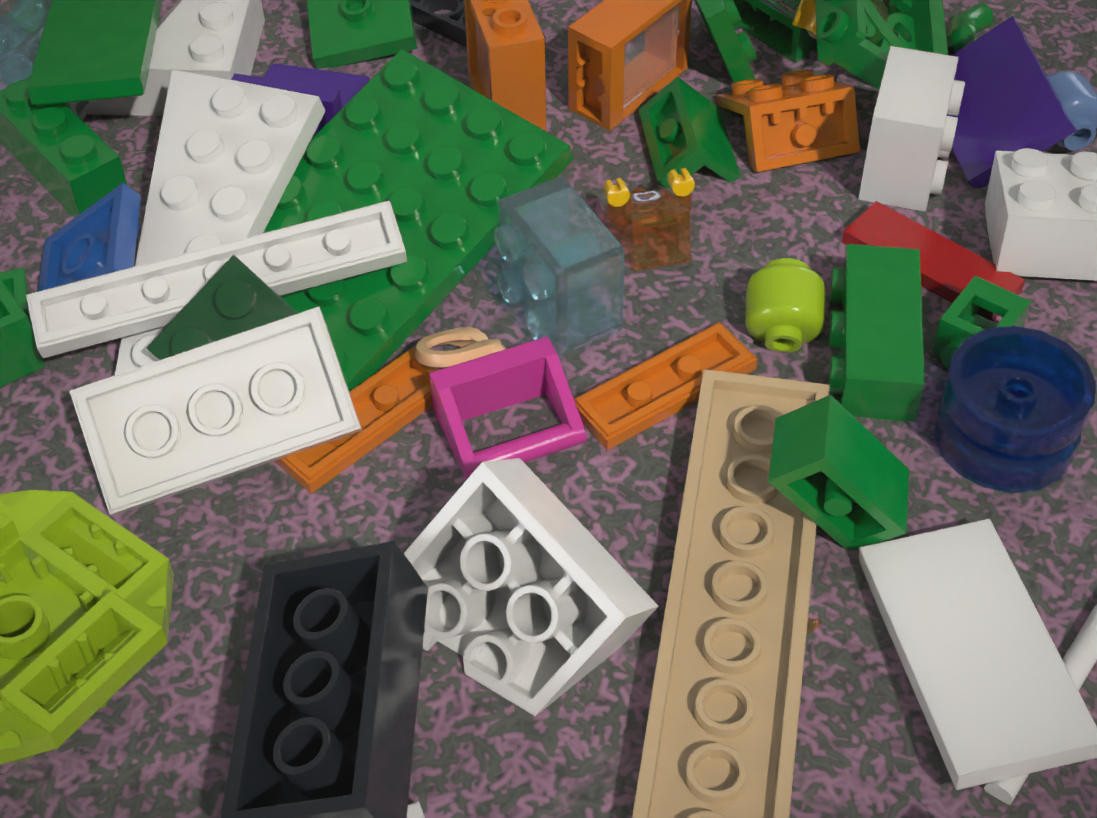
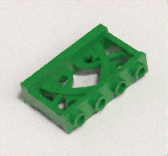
[815,0,948,90]

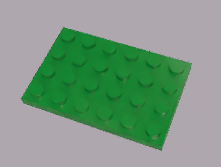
[263,49,574,391]

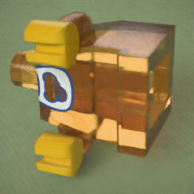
[602,168,695,271]

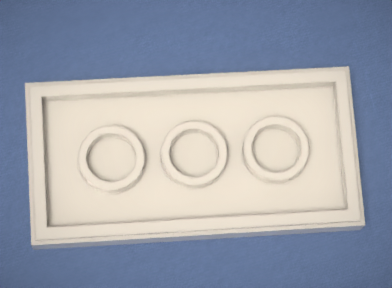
[70,307,362,515]
[859,519,1097,790]

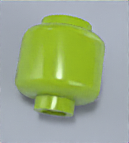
[745,258,825,352]

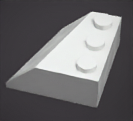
[84,0,265,116]
[404,458,659,716]

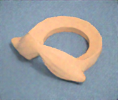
[415,327,506,367]

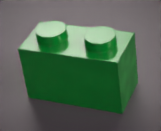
[768,395,909,550]

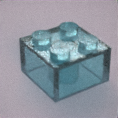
[494,176,625,358]

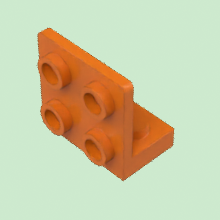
[716,69,860,172]

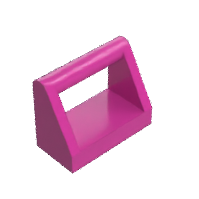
[429,336,587,480]

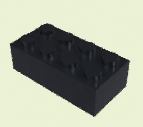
[221,541,428,818]

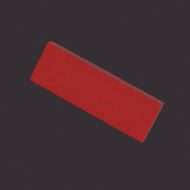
[842,201,1025,321]

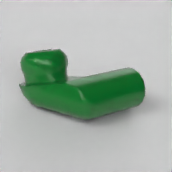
[945,3,994,53]

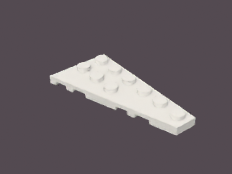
[115,69,325,375]

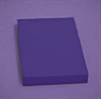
[947,16,1077,189]

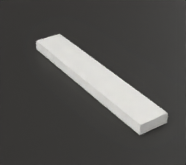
[26,201,407,358]

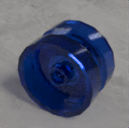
[934,326,1096,493]

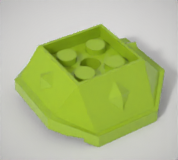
[0,490,174,765]

